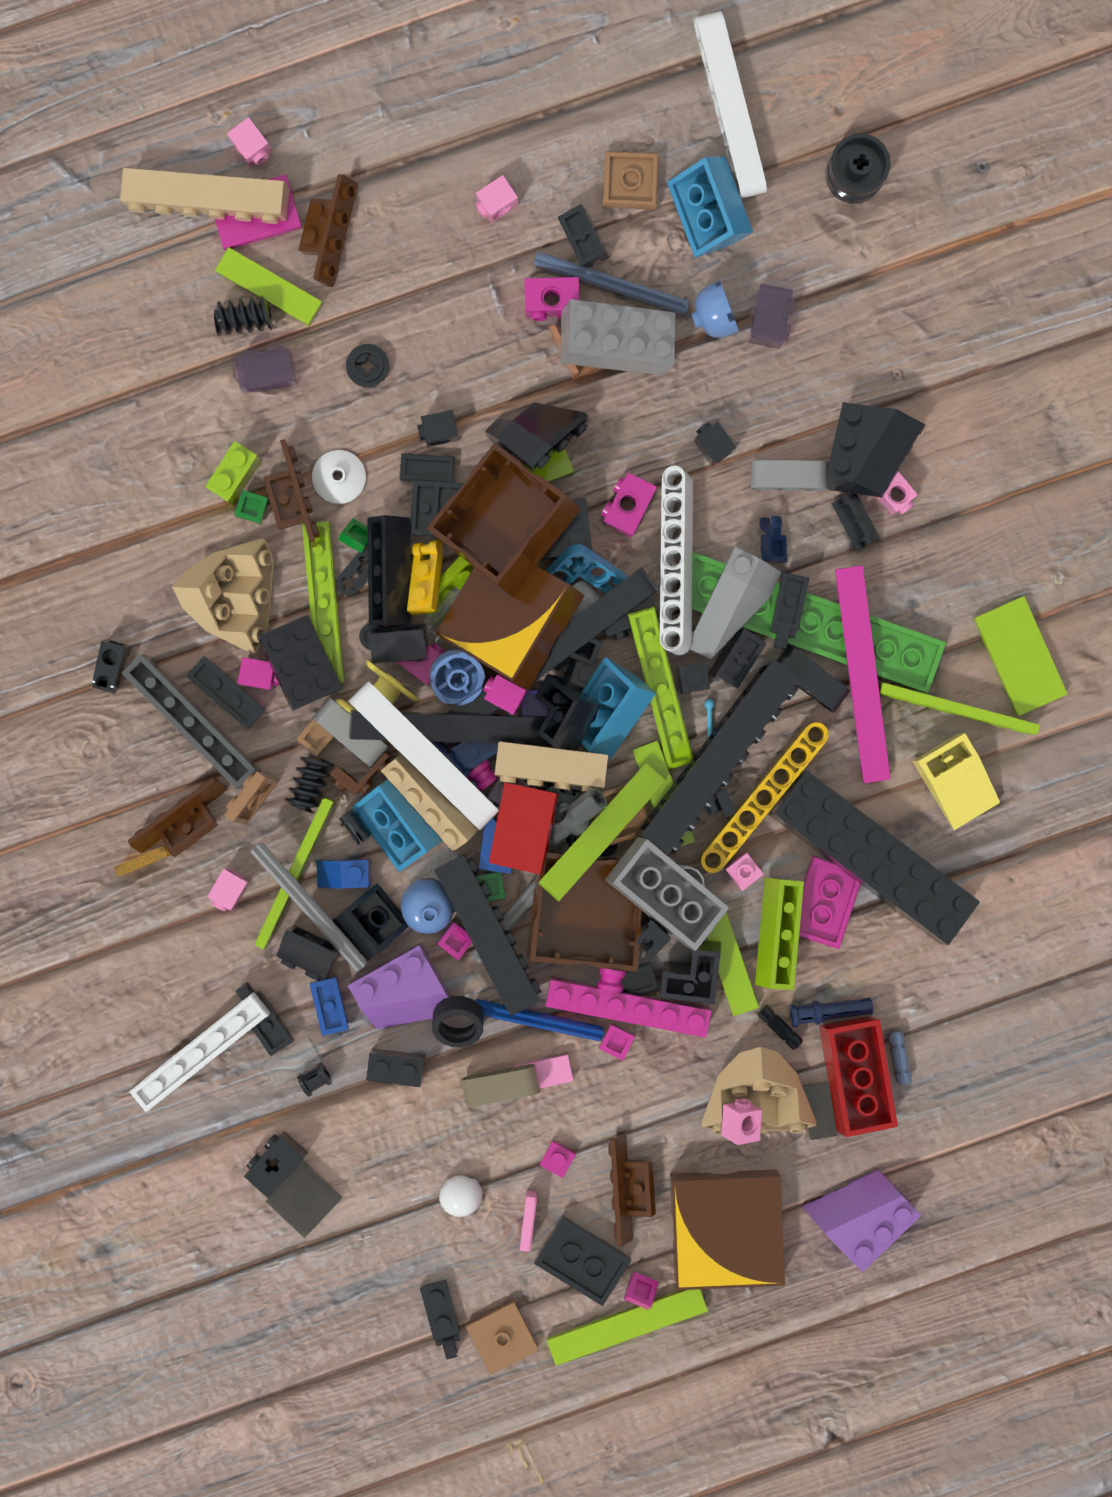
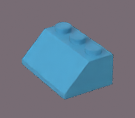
[667,156,753,258]
[581,657,656,759]
[351,780,443,872]

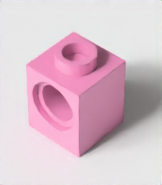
[227,117,272,168]
[475,175,518,223]
[877,471,917,515]
[723,851,764,891]
[207,867,251,911]
[721,1099,762,1145]

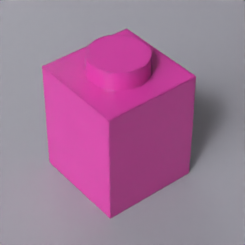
[237,657,279,691]
[483,674,528,715]

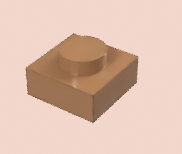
[296,719,334,757]

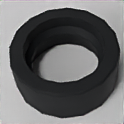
[432,996,484,1047]

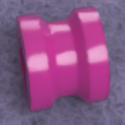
[467,760,499,792]
[596,968,626,993]

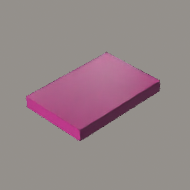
[215,174,302,251]
[799,856,860,949]

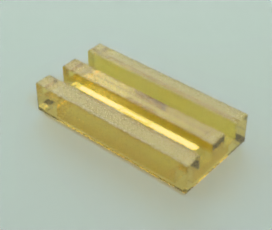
[114,846,171,877]

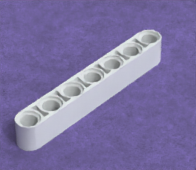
[694,11,767,199]
[660,466,693,655]
[349,681,499,830]

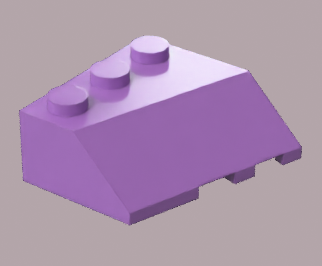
[348,943,451,1029]
[801,1169,921,1272]

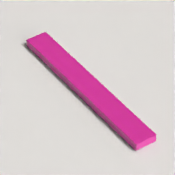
[835,565,891,783]

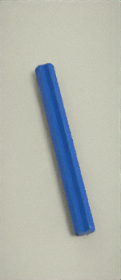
[475,999,604,1041]

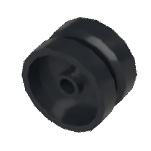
[825,133,890,204]

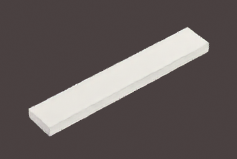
[129,992,271,1112]

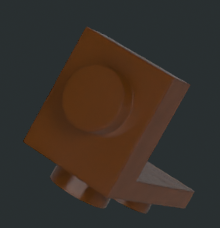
[330,751,392,796]

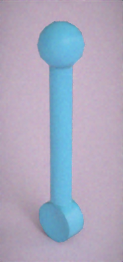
[704,699,715,738]

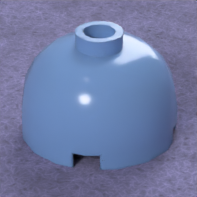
[691,280,739,338]
[429,649,485,706]
[401,879,455,934]

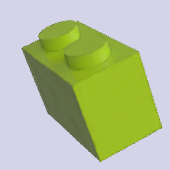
[205,441,262,506]

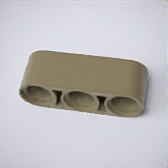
[461,1064,541,1107]

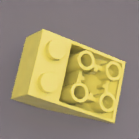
[912,733,1000,830]

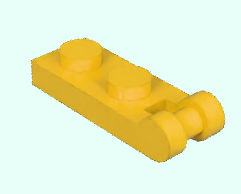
[407,540,443,615]

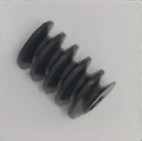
[214,296,273,336]
[284,754,335,814]

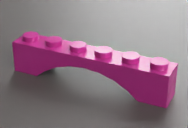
[546,976,711,1038]

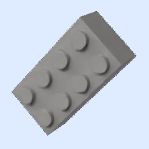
[560,299,675,375]
[605,837,729,951]

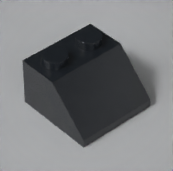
[332,883,409,962]
[276,924,339,981]

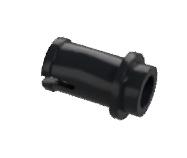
[339,809,372,845]

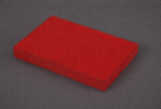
[489,782,559,875]

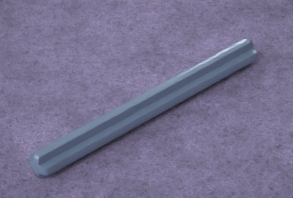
[534,252,689,315]

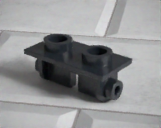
[831,493,880,551]

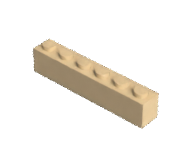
[120,168,289,224]

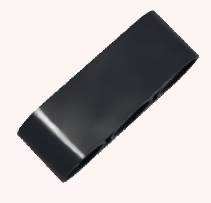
[776,644,850,713]

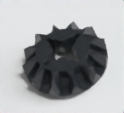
[346,344,389,388]

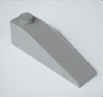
[689,547,782,659]

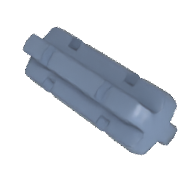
[888,1031,912,1085]

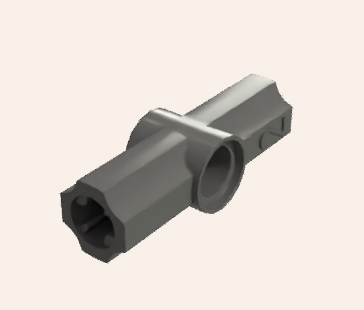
[548,787,607,850]

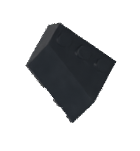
[826,402,925,498]

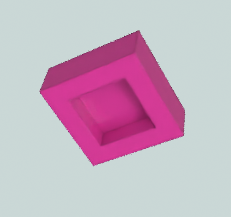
[436,922,472,960]
[599,1023,635,1061]
[539,1140,576,1178]
[624,1271,659,1310]

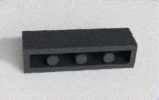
[367,515,411,627]

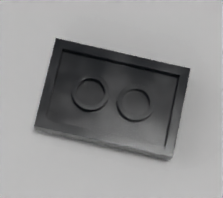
[257,615,342,711]
[534,1215,631,1306]

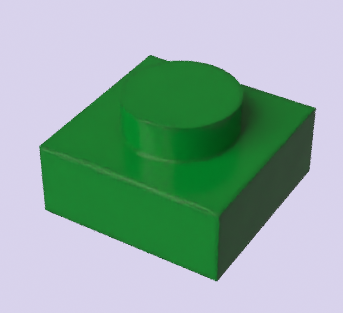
[234,490,270,525]
[338,518,368,553]
[476,872,506,901]

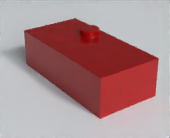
[819,1016,898,1137]

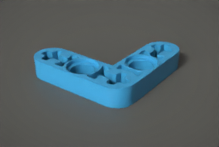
[544,544,628,594]

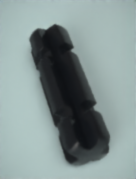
[757,1005,803,1050]

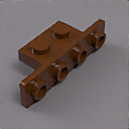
[298,174,358,287]
[263,439,320,548]
[128,777,227,857]
[608,1133,656,1246]

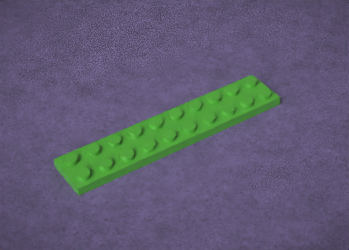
[678,552,946,693]

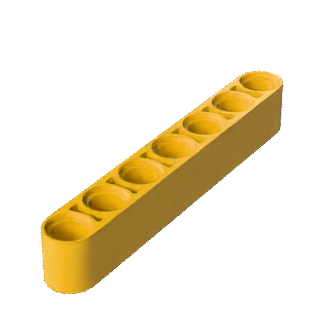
[699,722,829,873]

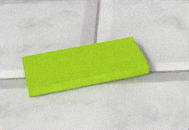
[973,596,1068,716]

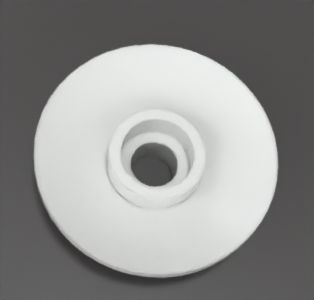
[312,450,366,504]

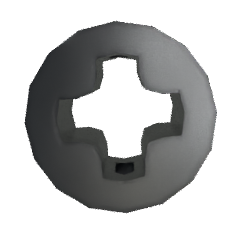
[297,1062,332,1097]

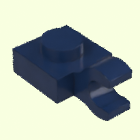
[759,515,787,563]

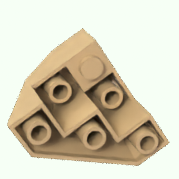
[172,539,274,653]
[701,1047,816,1134]

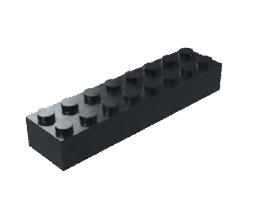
[636,659,800,855]
[769,770,980,945]

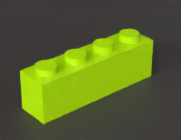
[755,877,804,990]

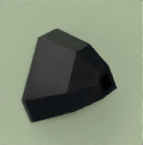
[485,402,588,472]

